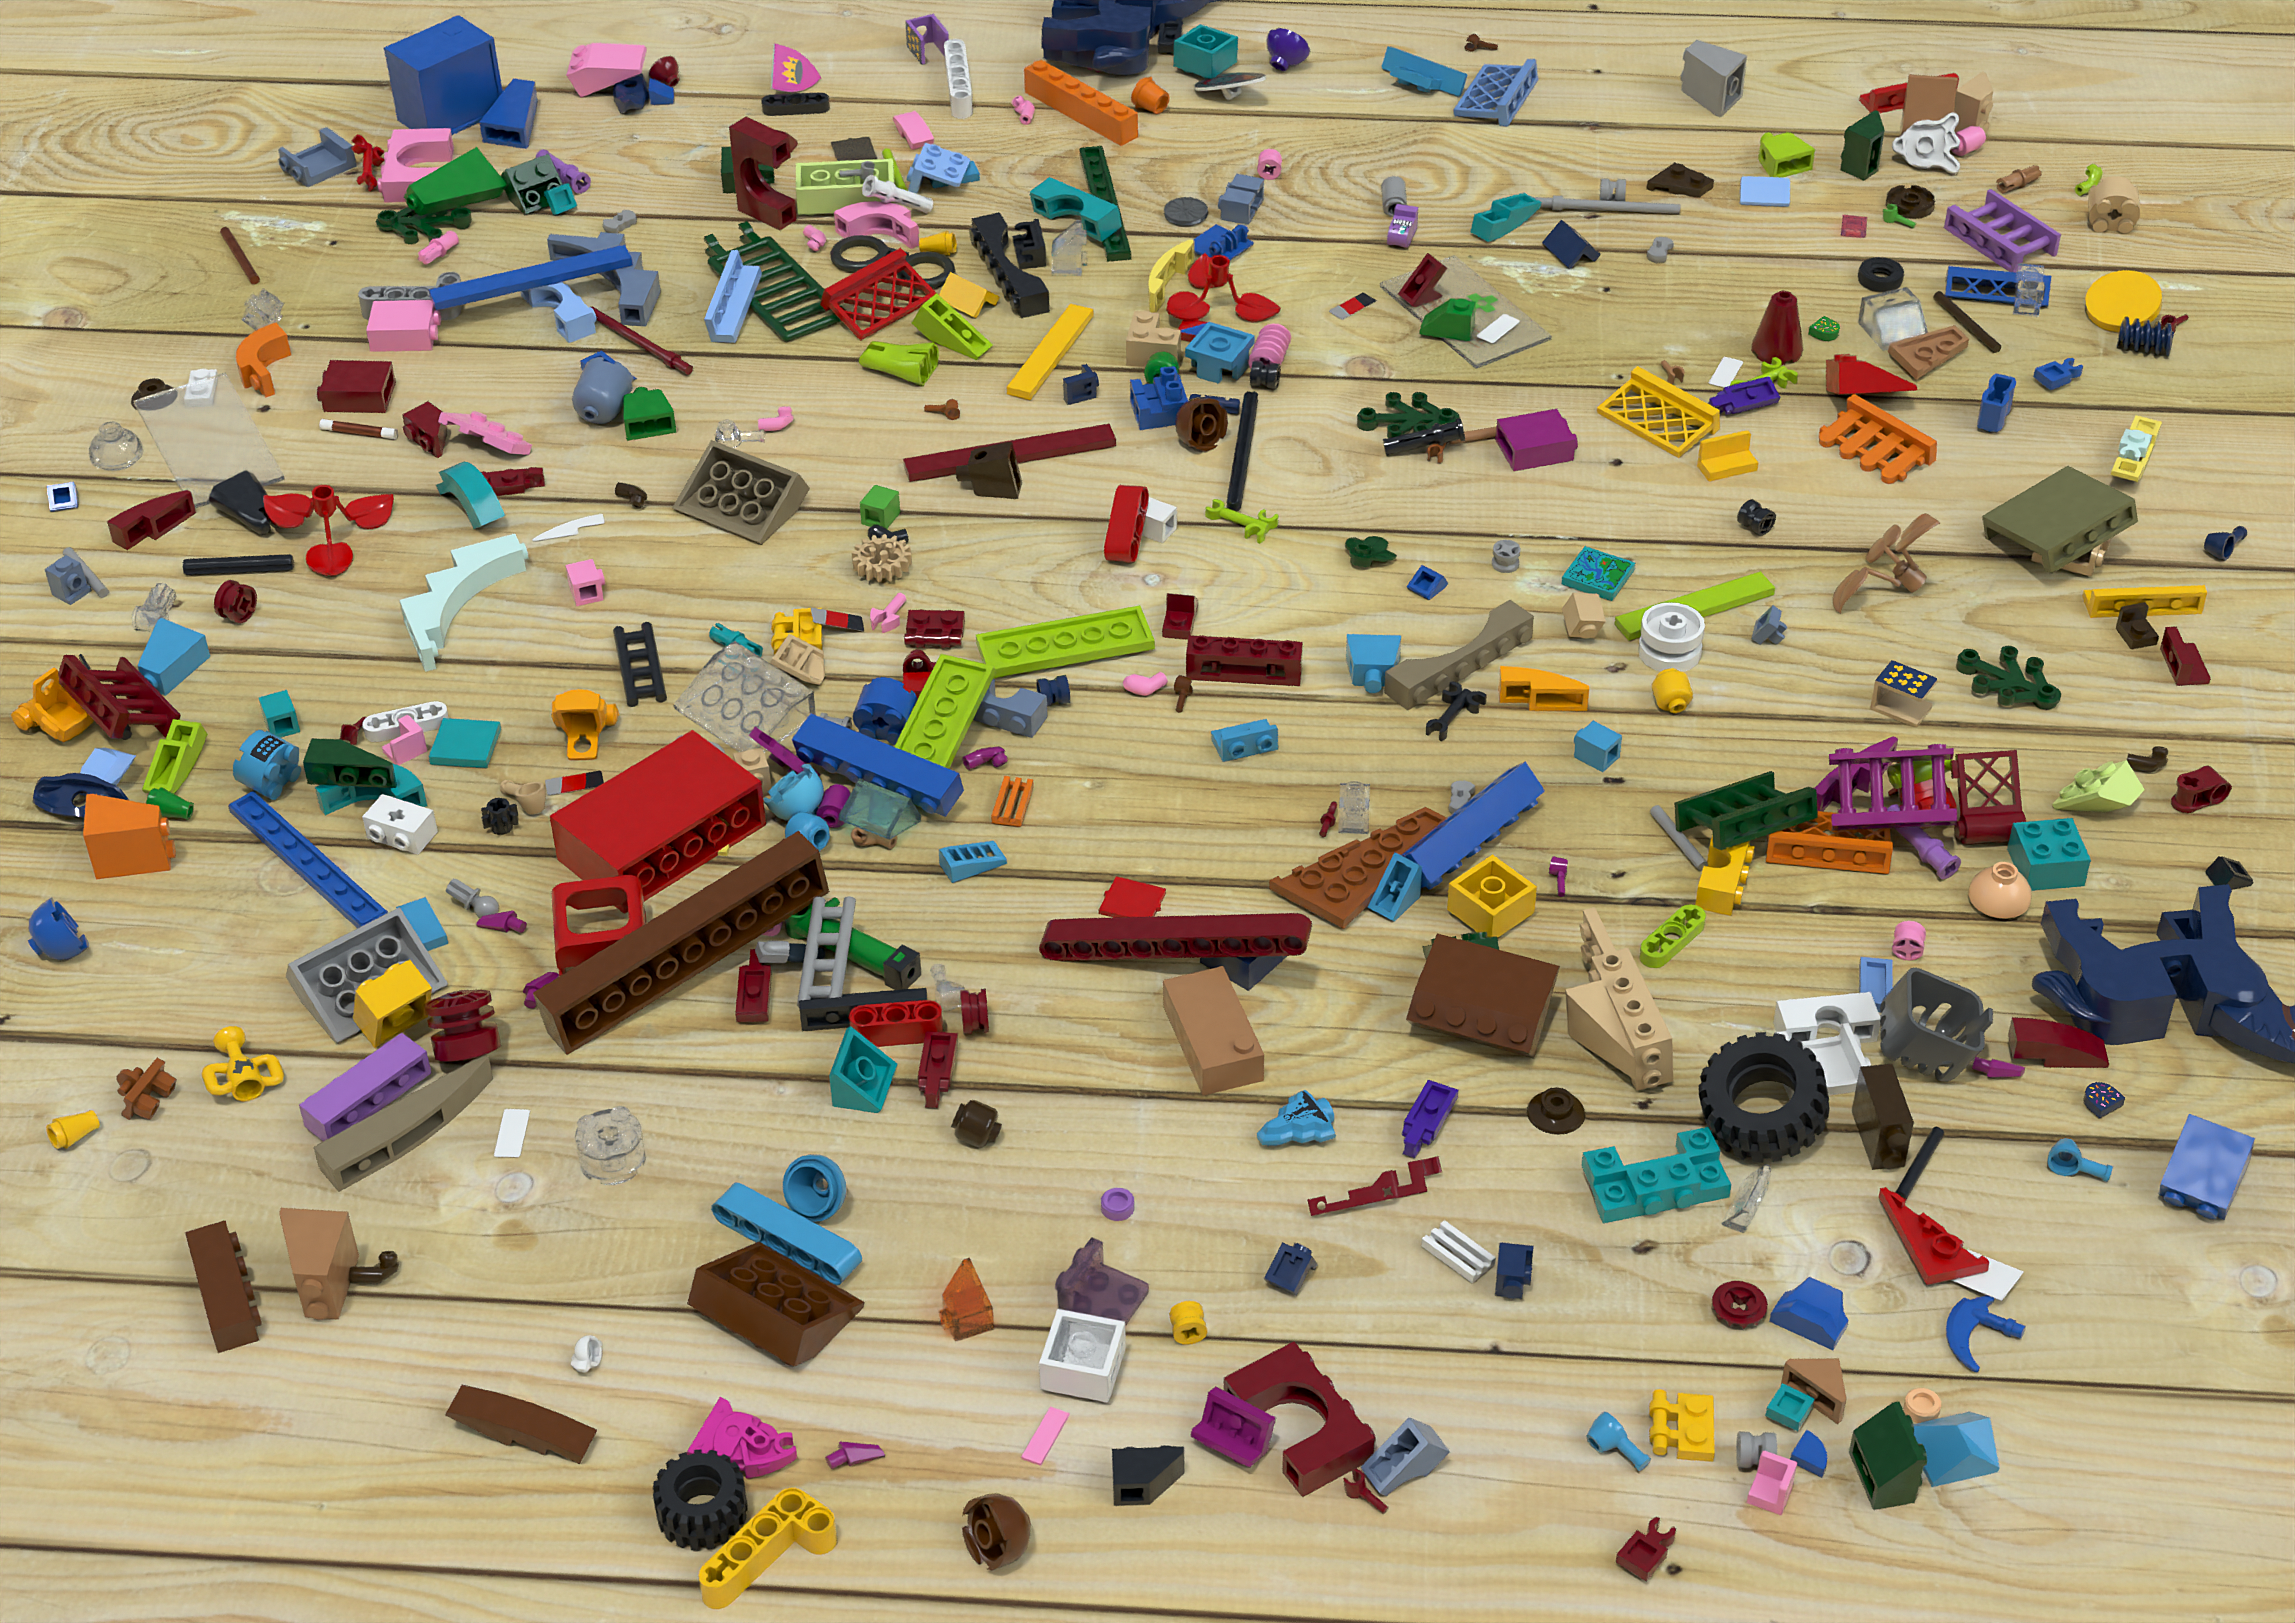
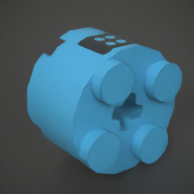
[233,730,301,800]

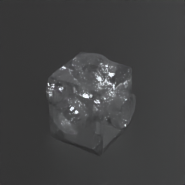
[242,288,284,330]

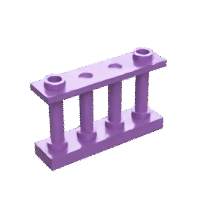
[1944,189,2061,273]

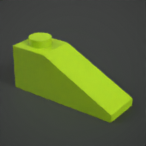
[912,293,993,360]

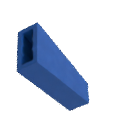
[479,78,538,149]

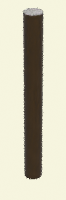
[1933,291,2002,353]

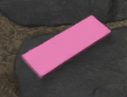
[1021,1406,1070,1466]

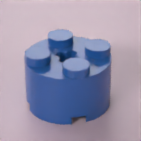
[853,677,918,745]

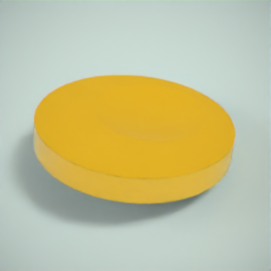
[2085,270,2162,332]

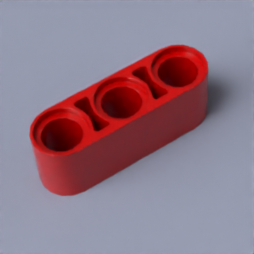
[1104,485,1149,563]
[849,1000,943,1047]

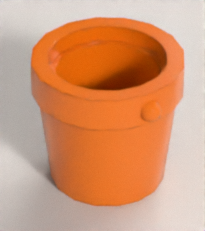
[1131,77,1170,114]

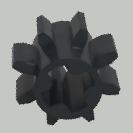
[481,798,519,835]

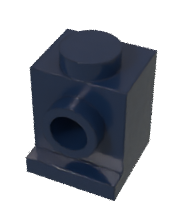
[1495,1242,1534,1299]

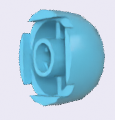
[763,764,824,821]

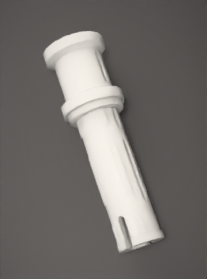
[862,175,933,213]

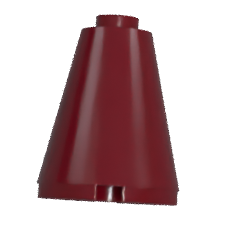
[1751,291,1803,365]

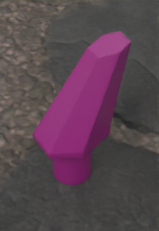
[476,910,527,933]
[523,972,559,1009]
[1972,1057,2026,1078]
[825,1441,885,1469]

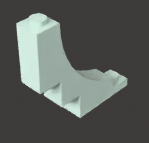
[399,534,528,672]

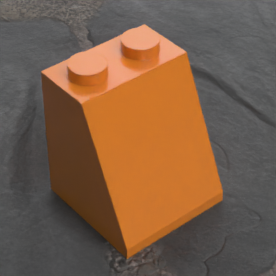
[83,794,176,879]

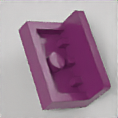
[1190,1386,1276,1467]

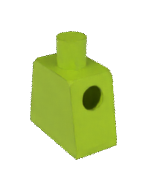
[1758,132,1815,178]

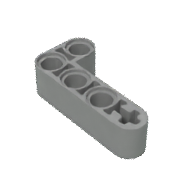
[358,272,462,320]

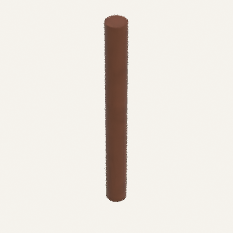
[220,227,260,284]

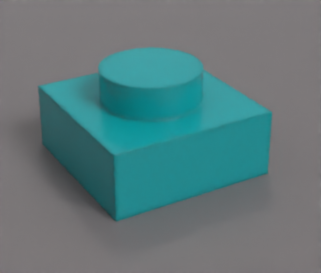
[544,183,577,215]
[1765,1383,1815,1432]

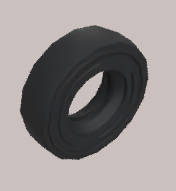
[1858,257,1904,292]

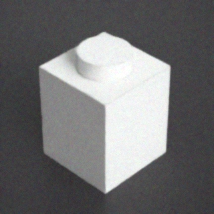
[1142,497,1177,543]

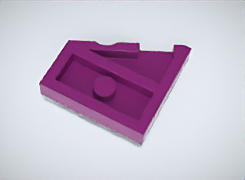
[748,726,821,777]

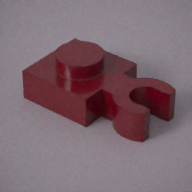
[1616,1517,1676,1582]

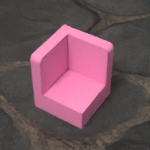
[382,715,427,765]
[1747,1451,1798,1516]

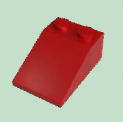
[1826,354,1917,394]

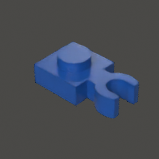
[2033,358,2083,390]

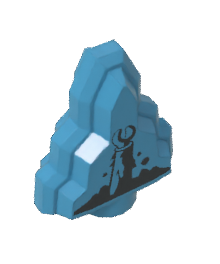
[1257,1090,1336,1146]

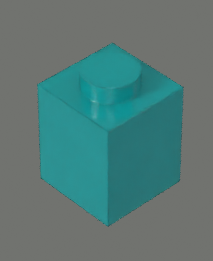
[258,690,300,738]

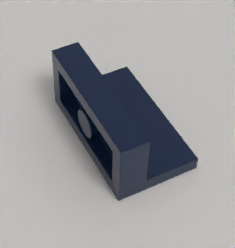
[1542,219,1601,269]

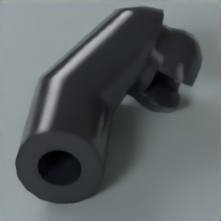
[867,525,909,542]

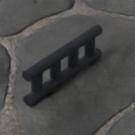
[613,622,667,707]

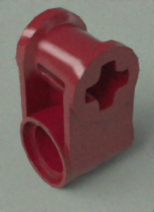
[2171,765,2232,813]

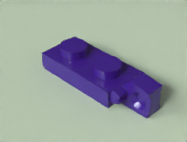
[1708,376,1781,415]
[1402,1080,1459,1158]

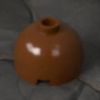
[1175,397,1228,451]
[962,1493,1031,1571]

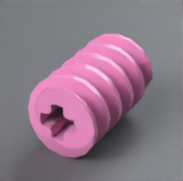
[1248,323,1291,369]

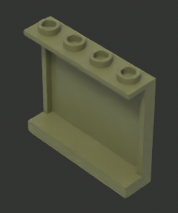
[1982,466,2138,574]

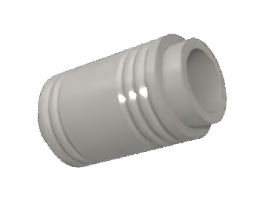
[1381,176,1407,217]

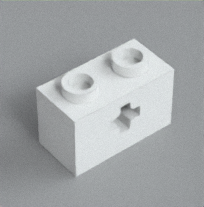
[362,794,438,855]

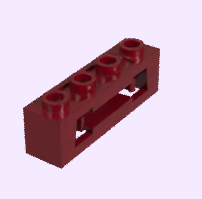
[1186,635,1303,686]

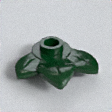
[1345,536,1397,567]

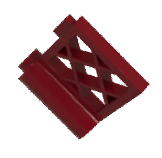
[1950,750,2026,844]

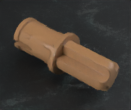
[1996,165,2042,194]

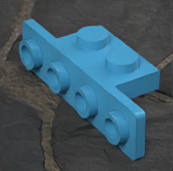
[1382,46,1467,96]

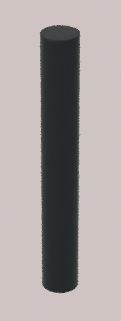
[1895,1127,1944,1200]

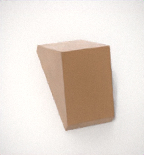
[1781,1358,1847,1424]

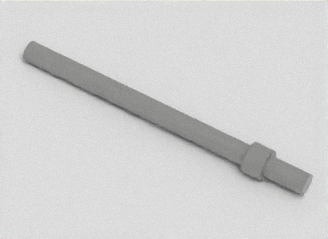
[1533,195,1680,214]

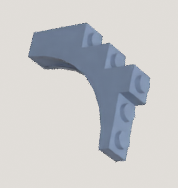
[547,232,661,327]

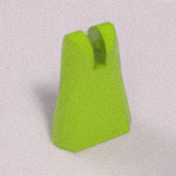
[859,341,939,386]

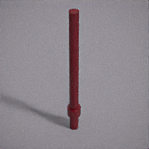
[589,306,693,375]

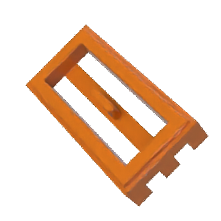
[991,776,1034,827]

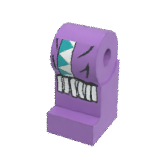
[1387,204,1418,248]

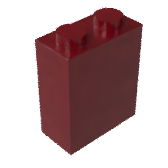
[317,360,396,413]

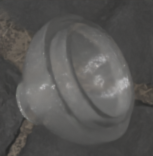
[89,422,144,471]

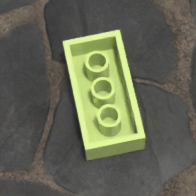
[796,159,895,216]

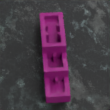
[1814,736,1898,812]

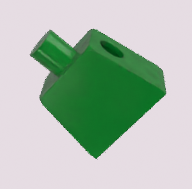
[623,387,677,441]

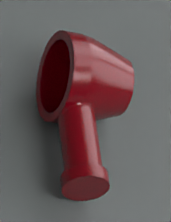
[903,649,936,673]

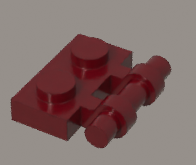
[904,609,965,648]

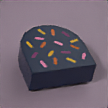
[2083,1082,2125,1119]

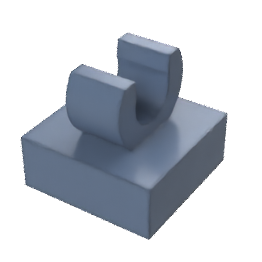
[1751,605,1787,645]

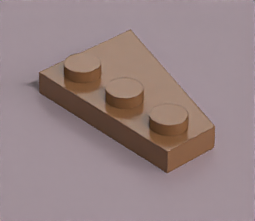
[1888,325,1969,380]

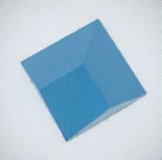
[1913,1411,2000,1487]

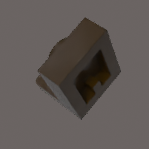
[2115,602,2159,650]

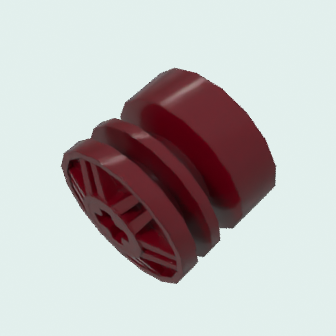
[424,989,501,1061]

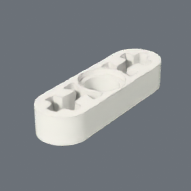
[363,701,449,742]

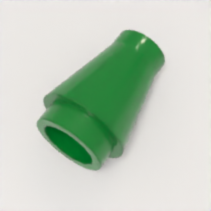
[146,787,194,820]

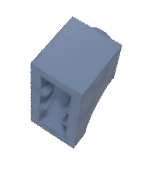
[1360,1417,1450,1496]

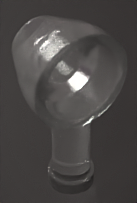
[715,420,765,448]
[930,964,965,1012]

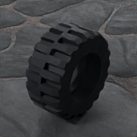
[1699,1032,1830,1163]

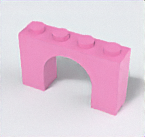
[378,128,454,203]

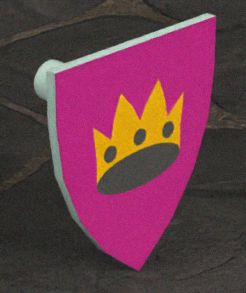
[771,44,821,93]

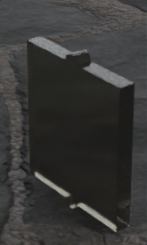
[831,136,878,161]

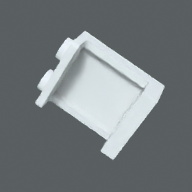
[1776,1023,1871,1099]

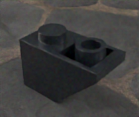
[1112,1445,1184,1506]

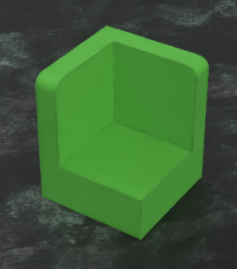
[860,485,900,529]

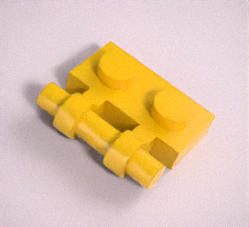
[771,608,822,655]
[1649,1389,1715,1462]

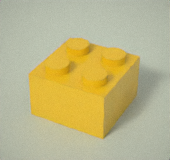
[1447,854,1537,938]
[353,959,432,1048]

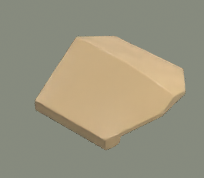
[770,634,825,685]

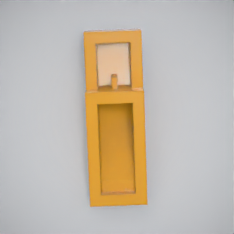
[1498,666,1589,711]

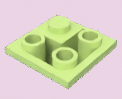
[2052,760,2145,812]

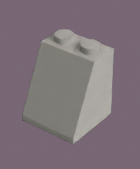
[1680,40,1747,118]

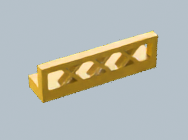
[2082,585,2207,618]

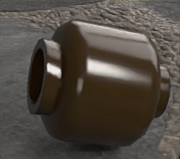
[951,1100,1002,1148]

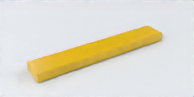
[1007,304,1094,400]

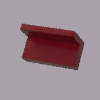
[2160,626,2211,686]

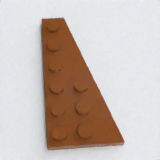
[1269,807,1447,929]

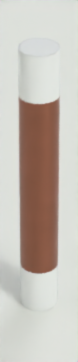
[320,419,398,439]

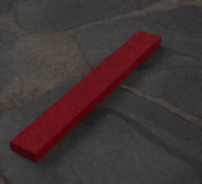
[903,423,1116,482]

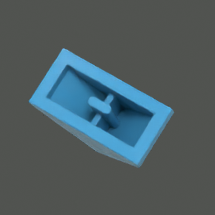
[1368,852,1422,921]

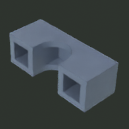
[973,679,1047,738]

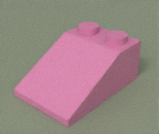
[567,43,647,97]

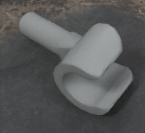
[840,161,874,180]

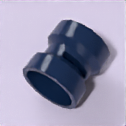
[1036,675,1071,707]

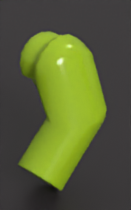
[2075,164,2103,196]

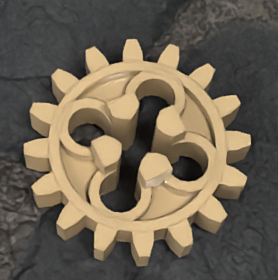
[852,534,912,582]

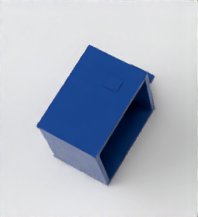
[384,15,503,135]

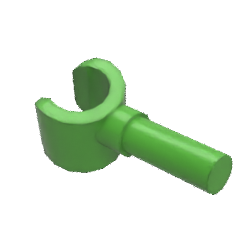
[1883,204,1916,228]

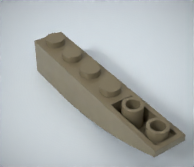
[313,1054,493,1192]

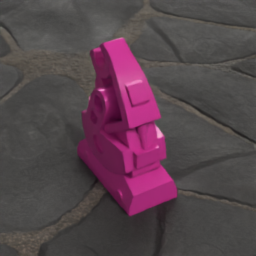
[687,1397,797,1478]

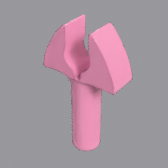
[870,593,906,633]

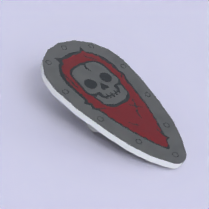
[1194,72,1266,100]

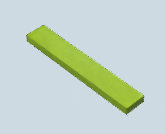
[1615,571,1775,641]

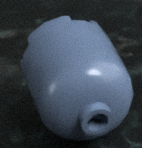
[572,357,633,424]

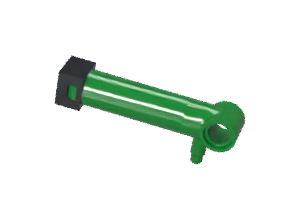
[784,897,921,990]

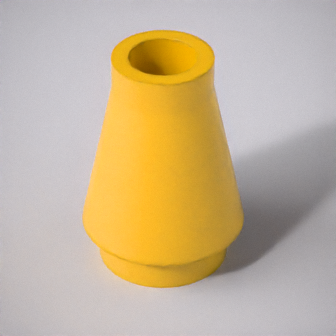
[919,231,957,256]
[46,1110,100,1149]

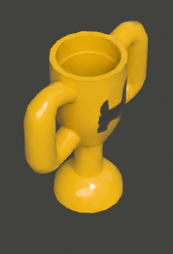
[202,1026,284,1101]

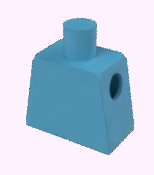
[1346,634,1401,693]

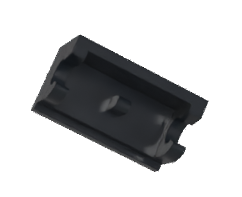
[1012,219,1046,269]

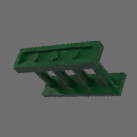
[1674,771,1818,850]

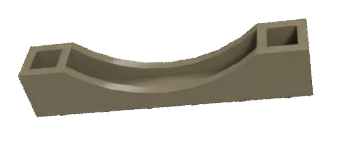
[1384,600,1534,710]

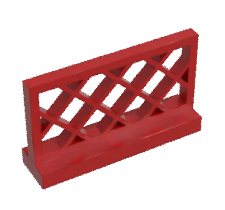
[820,248,936,341]

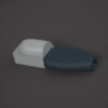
[755,941,825,963]

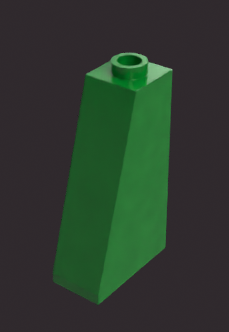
[404,147,507,216]

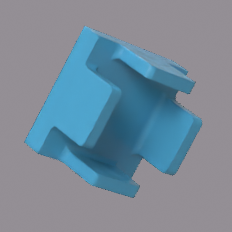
[1185,322,1255,384]

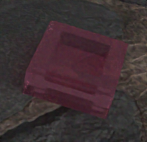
[1840,215,1867,238]

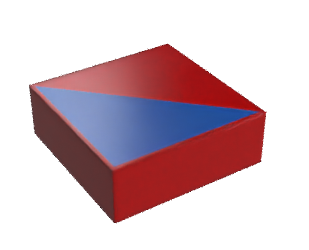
[1177,320,1208,342]

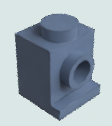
[45,555,92,605]

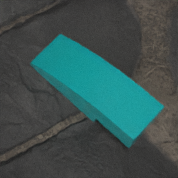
[1470,193,1542,242]

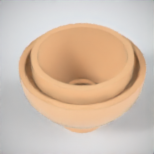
[1968,862,2032,918]

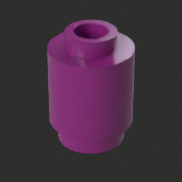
[816,784,852,828]

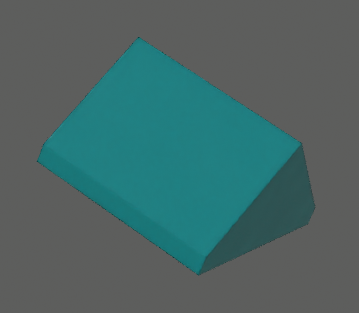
[829,1026,897,1113]

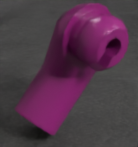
[962,746,1008,770]

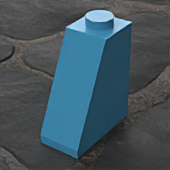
[137,618,210,696]

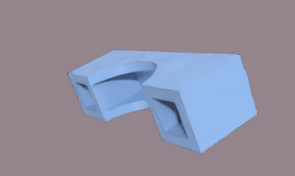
[520,282,597,343]

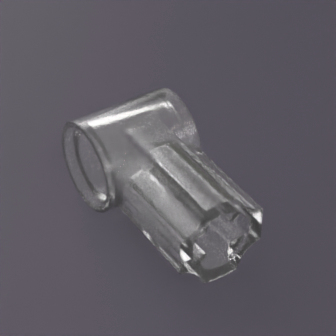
[132,583,176,632]

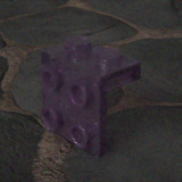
[1055,1237,1149,1326]

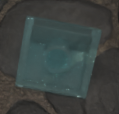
[838,779,921,840]

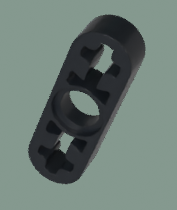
[761,92,830,116]

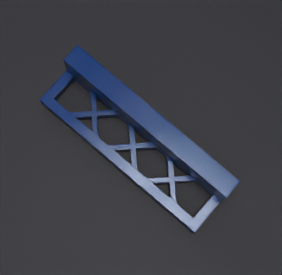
[1945,266,2051,307]

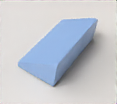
[1739,176,1790,207]

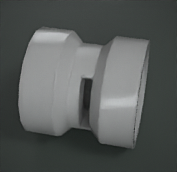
[1599,178,1626,201]
[1736,1431,1777,1468]

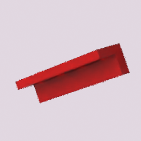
[1859,73,1959,113]

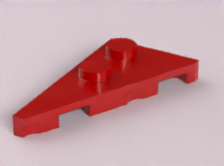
[1879,1187,1990,1285]

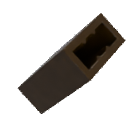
[1851,1064,1914,1170]

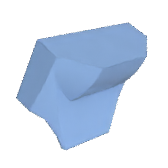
[80,748,136,796]

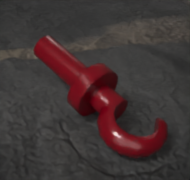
[1319,801,1337,837]

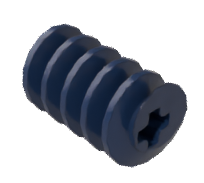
[2116,316,2174,356]

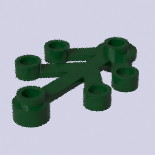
[376,206,472,245]
[1357,392,1460,438]
[1956,645,2061,710]

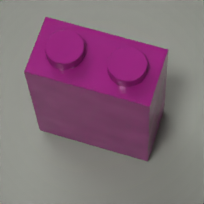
[1495,409,1578,472]

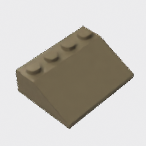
[672,440,810,545]

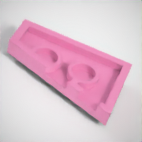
[438,411,532,455]

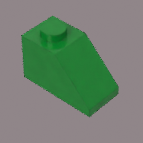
[1419,298,1476,341]

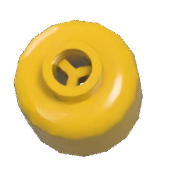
[1652,668,1693,713]

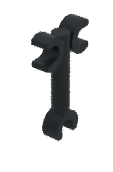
[1426,681,1487,741]

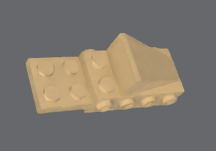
[1565,907,1673,1091]

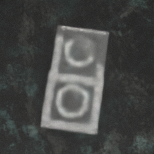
[1338,781,1370,834]

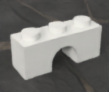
[1773,992,1880,1043]

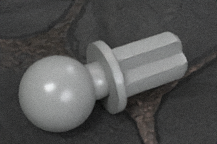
[445,879,499,918]

